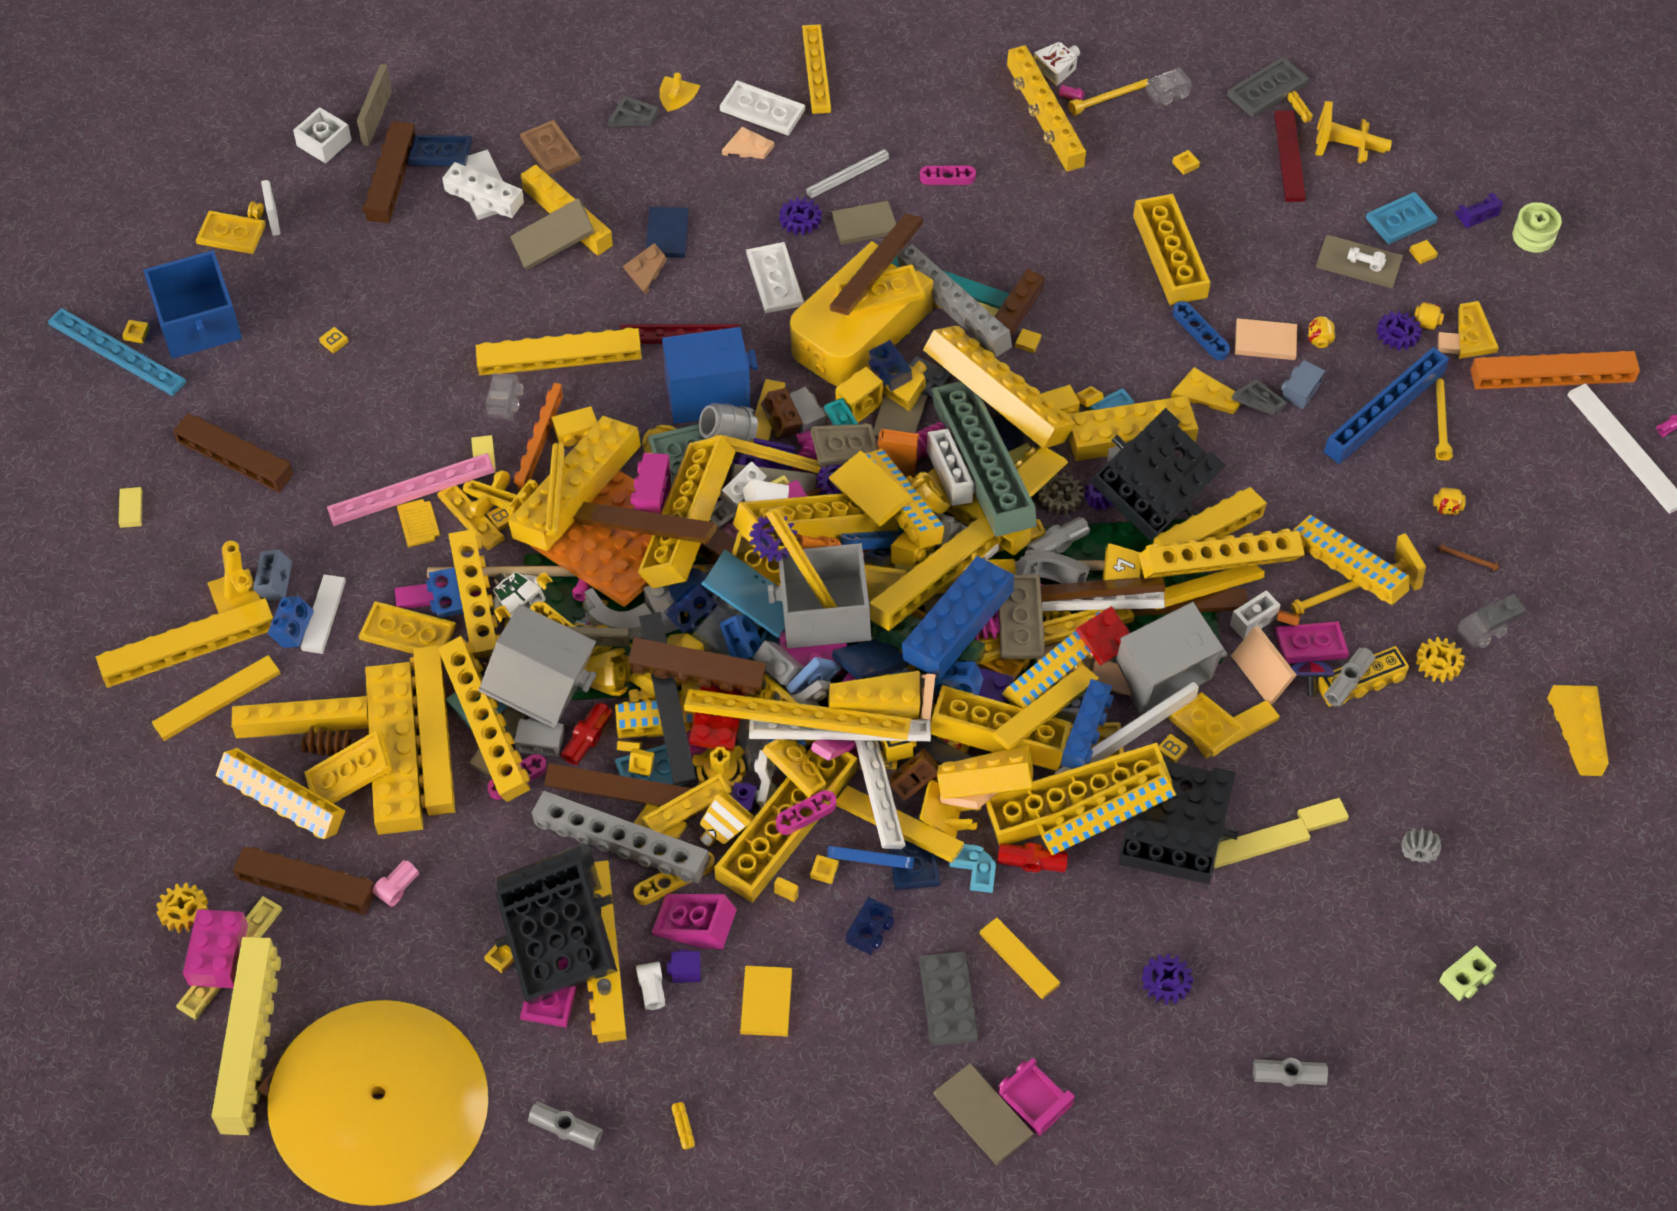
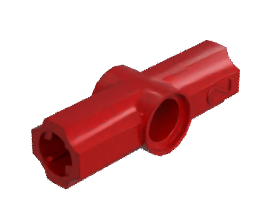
[561,703,613,765]
[997,843,1068,873]

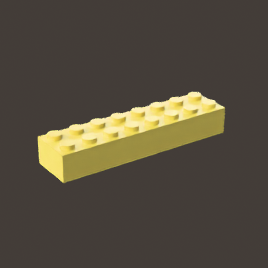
[211,937,281,1135]

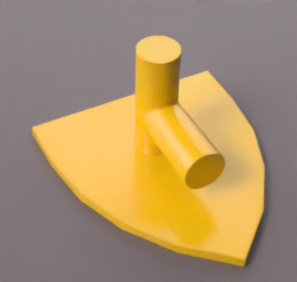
[660,73,700,112]

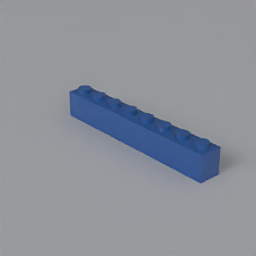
[1324,347,1449,465]

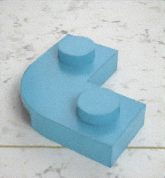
[950,844,996,893]

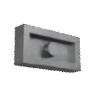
[1477,594,1527,631]

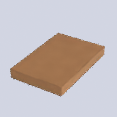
[520,120,581,175]

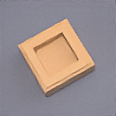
[1438,332,1459,354]

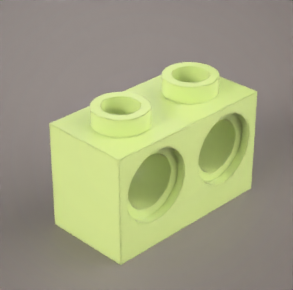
[1439,945,1497,1001]

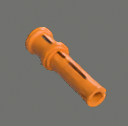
[795,534,841,549]

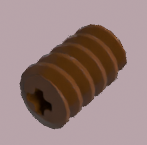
[301,726,352,757]

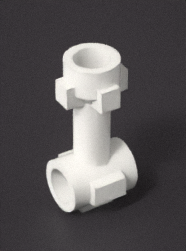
[1347,247,1386,271]

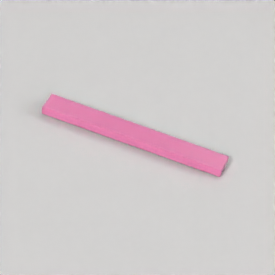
[327,453,495,526]

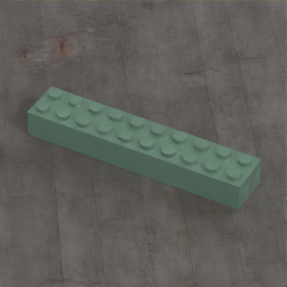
[932,381,1037,537]

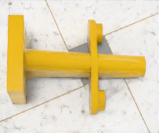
[1315,101,1392,164]
[463,470,539,518]
[208,541,261,614]

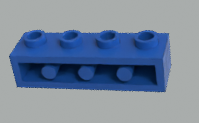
[1060,679,1114,769]

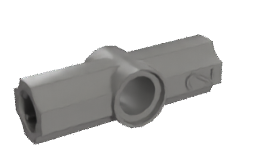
[1027,517,1090,553]
[1324,647,1375,706]
[1253,1058,1328,1087]
[528,1101,603,1150]

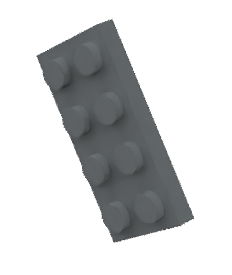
[1227,57,1309,118]
[919,952,978,1046]

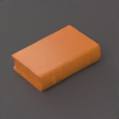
[877,429,919,478]

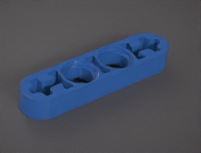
[1173,301,1230,360]
[840,530,904,550]
[826,846,914,869]

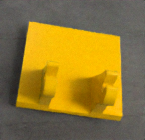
[919,780,982,838]

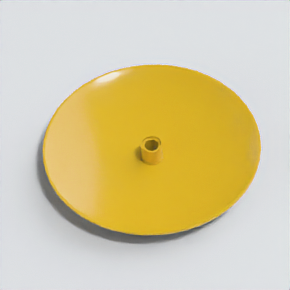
[268,1000,488,1206]

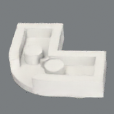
[754,750,776,809]

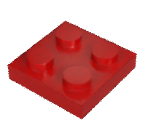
[1075,606,1130,666]

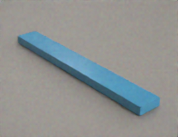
[48,308,186,396]

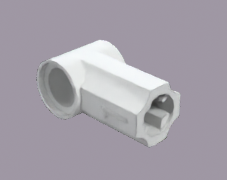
[636,961,665,1010]

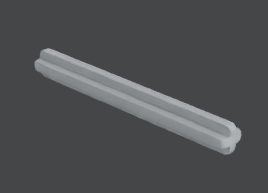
[806,149,889,198]

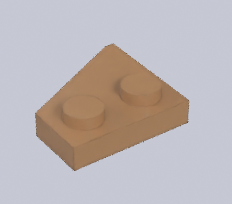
[623,243,667,294]

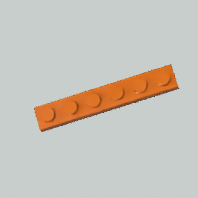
[514,383,563,492]

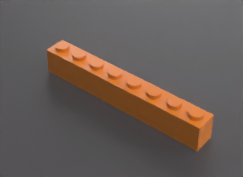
[1470,351,1640,389]

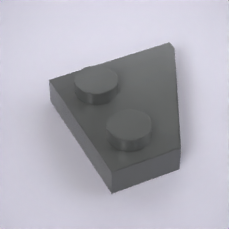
[608,96,659,127]
[1231,380,1288,416]

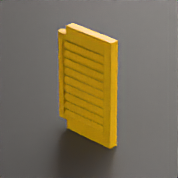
[397,499,440,548]

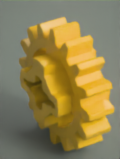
[1416,637,1465,683]
[157,883,209,933]

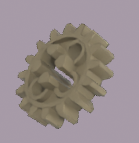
[1038,472,1084,515]

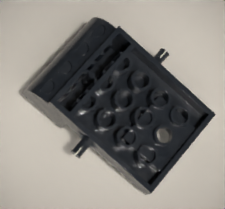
[1090,407,1226,541]
[1119,756,1239,885]
[495,843,618,1004]

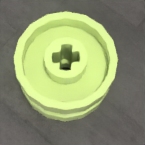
[1512,203,1562,252]

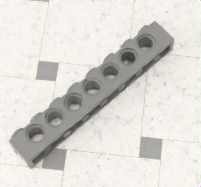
[897,244,1012,357]
[531,791,710,884]

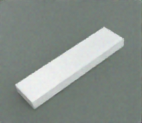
[301,575,346,654]

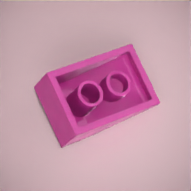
[652,894,737,949]

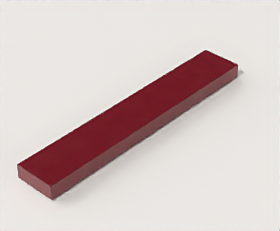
[1274,111,1306,202]
[620,324,741,344]

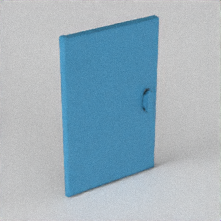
[701,549,785,638]

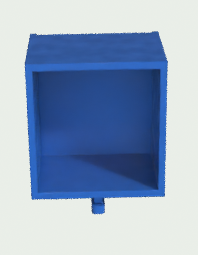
[143,250,242,359]
[662,327,758,424]

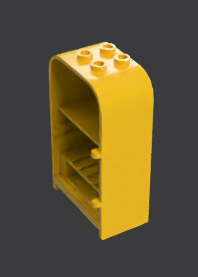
[790,241,933,386]

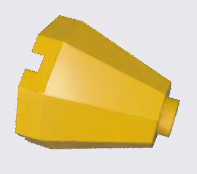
[585,648,631,695]

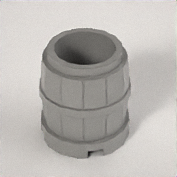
[699,403,758,442]

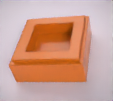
[1277,610,1300,626]

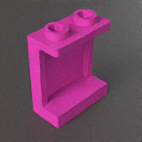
[999,1058,1075,1136]

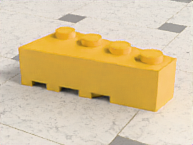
[828,671,920,720]
[1547,685,1609,776]
[937,745,1033,799]

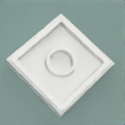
[261,180,281,236]

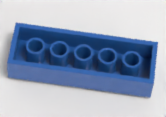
[902,556,1014,679]

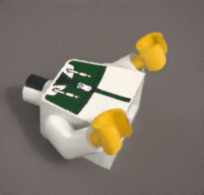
[493,572,553,622]

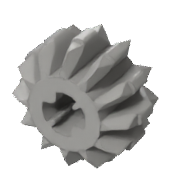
[1401,828,1441,863]

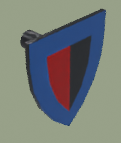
[1291,661,1334,696]

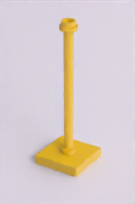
[1291,533,1426,615]

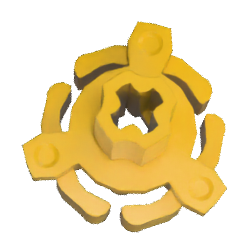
[906,472,951,514]
[692,745,745,791]

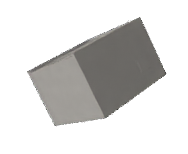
[768,543,871,649]
[1115,602,1227,715]
[478,604,597,728]

